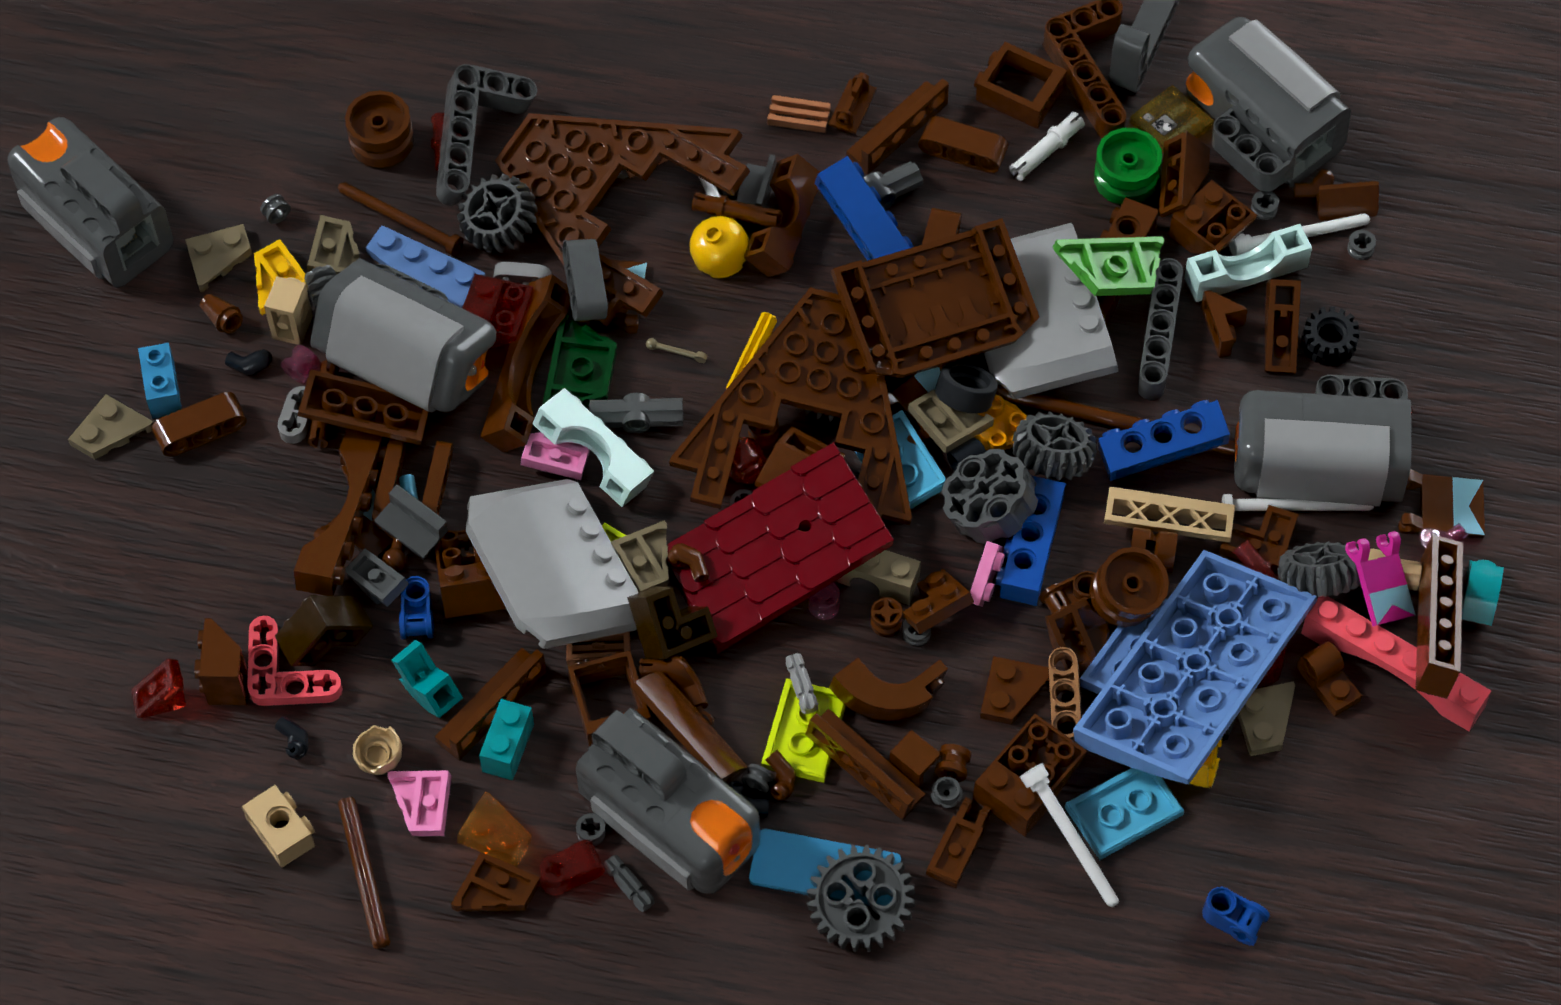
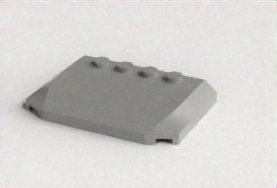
[983,223,1118,399]
[466,479,639,649]

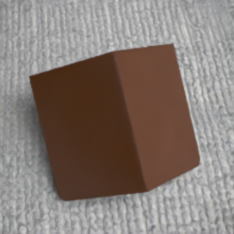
[889,730,940,788]

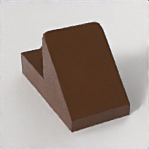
[1201,290,1248,358]

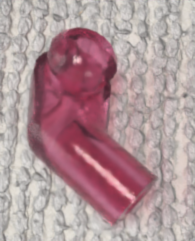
[1419,523,1468,548]

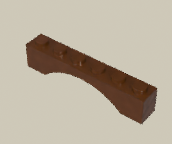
[481,274,570,452]
[294,428,387,596]

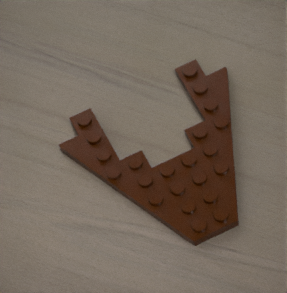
[495,113,750,327]
[669,287,912,525]

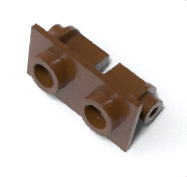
[828,72,877,134]

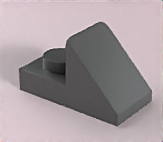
[345,548,409,607]

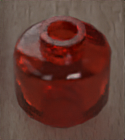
[730,437,767,484]

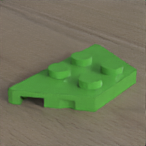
[1053,236,1164,296]

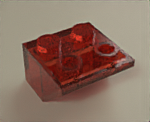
[463,274,534,350]

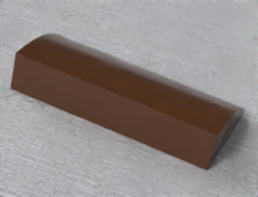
[297,369,429,445]
[631,671,748,784]

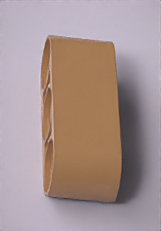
[1048,647,1082,742]

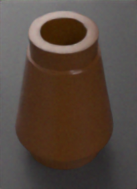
[200,294,243,334]

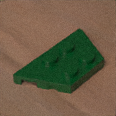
[542,314,617,408]

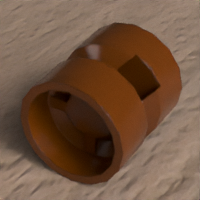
[1131,527,1178,573]

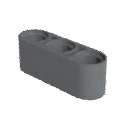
[563,239,608,321]

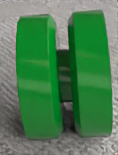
[1094,128,1162,205]

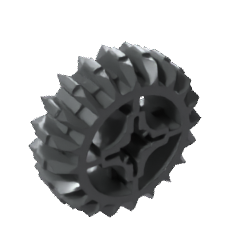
[457,173,538,254]
[1012,411,1097,481]
[1278,541,1361,598]

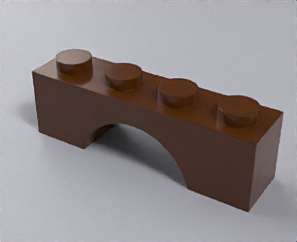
[744,154,820,277]

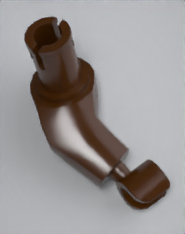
[639,654,715,726]

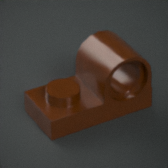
[1296,641,1362,717]

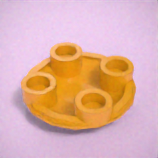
[975,395,1027,450]

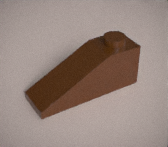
[1159,131,1210,217]
[1265,279,1301,373]

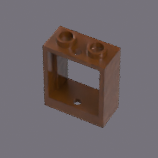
[974,42,1067,129]
[568,650,651,747]

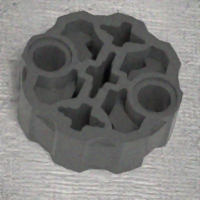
[941,449,1038,544]

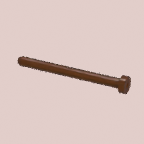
[338,182,464,256]

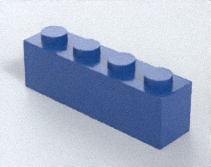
[815,156,914,261]

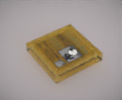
[1129,84,1214,152]

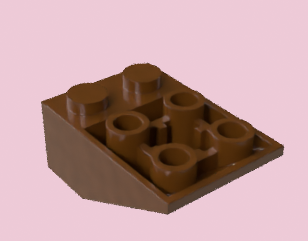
[435,529,506,618]
[973,714,1087,837]

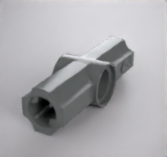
[863,161,923,210]
[589,393,684,433]

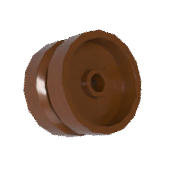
[345,90,414,168]
[1089,547,1169,627]

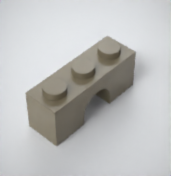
[835,550,921,605]

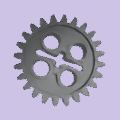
[807,844,915,952]

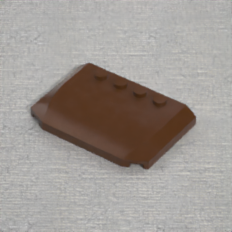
[830,218,1040,378]

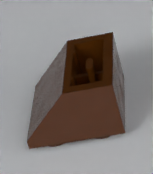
[1169,180,1257,254]
[755,427,846,487]
[194,618,248,705]

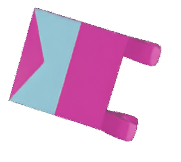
[1345,531,1415,626]

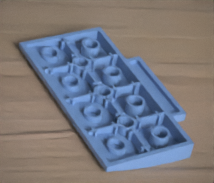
[1073,550,1317,785]

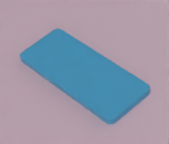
[749,829,901,907]

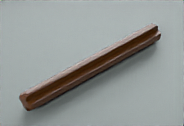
[338,797,390,949]

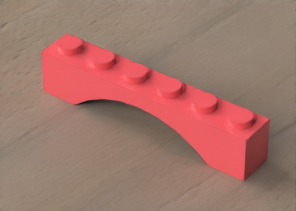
[1301,596,1491,731]

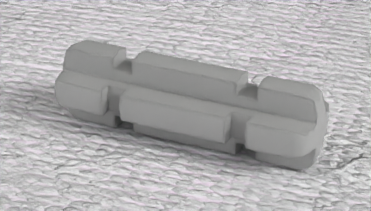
[785,653,818,714]

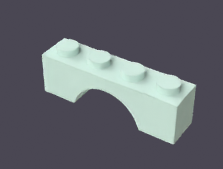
[1184,224,1312,302]
[532,388,654,507]

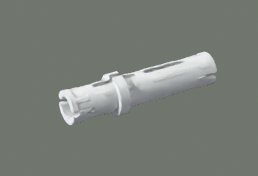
[1009,112,1085,181]

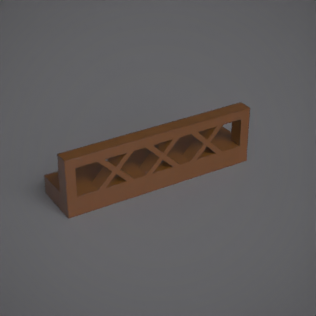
[846,78,949,175]
[435,648,546,761]
[805,708,925,820]

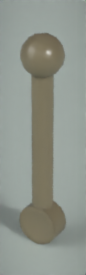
[646,338,708,363]

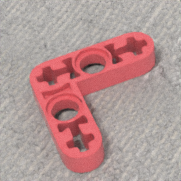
[247,616,343,706]

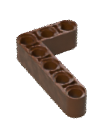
[1043,0,1126,139]

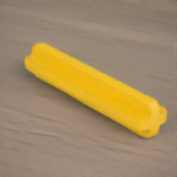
[726,312,777,389]

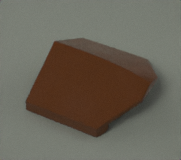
[1045,599,1110,672]

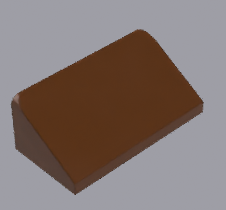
[1315,181,1379,221]

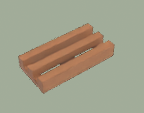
[767,95,831,133]
[566,632,631,666]

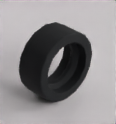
[935,362,997,414]

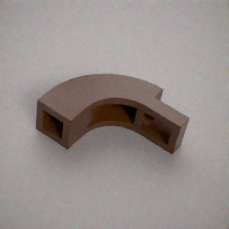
[829,658,948,721]

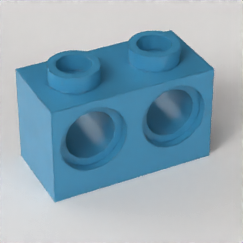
[138,342,182,419]

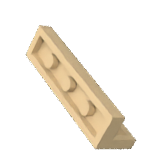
[1104,487,1235,543]

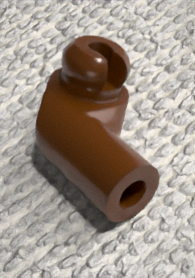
[1293,169,1335,198]
[668,543,709,582]
[765,749,796,801]

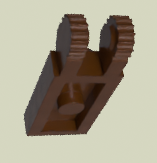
[926,797,992,888]

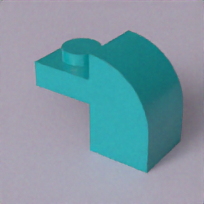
[1462,560,1504,626]
[391,640,463,718]

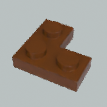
[1219,505,1299,572]
[903,569,974,634]

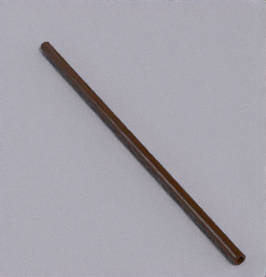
[770,330,1235,456]

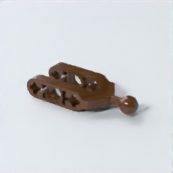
[372,438,453,572]

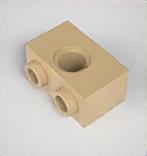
[264,276,313,345]
[242,785,315,868]

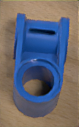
[399,576,434,640]
[1202,887,1270,945]

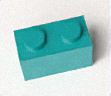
[479,699,534,780]

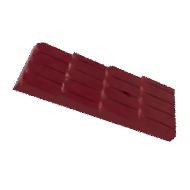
[667,442,894,654]

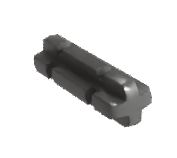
[603,855,654,912]

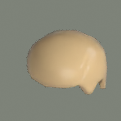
[353,725,402,775]

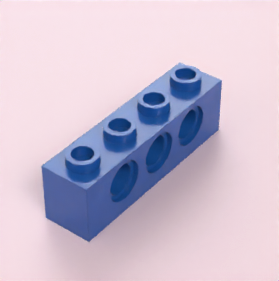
[1098,400,1230,481]
[996,476,1066,606]

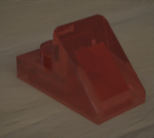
[131,658,186,718]

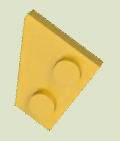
[254,239,307,315]

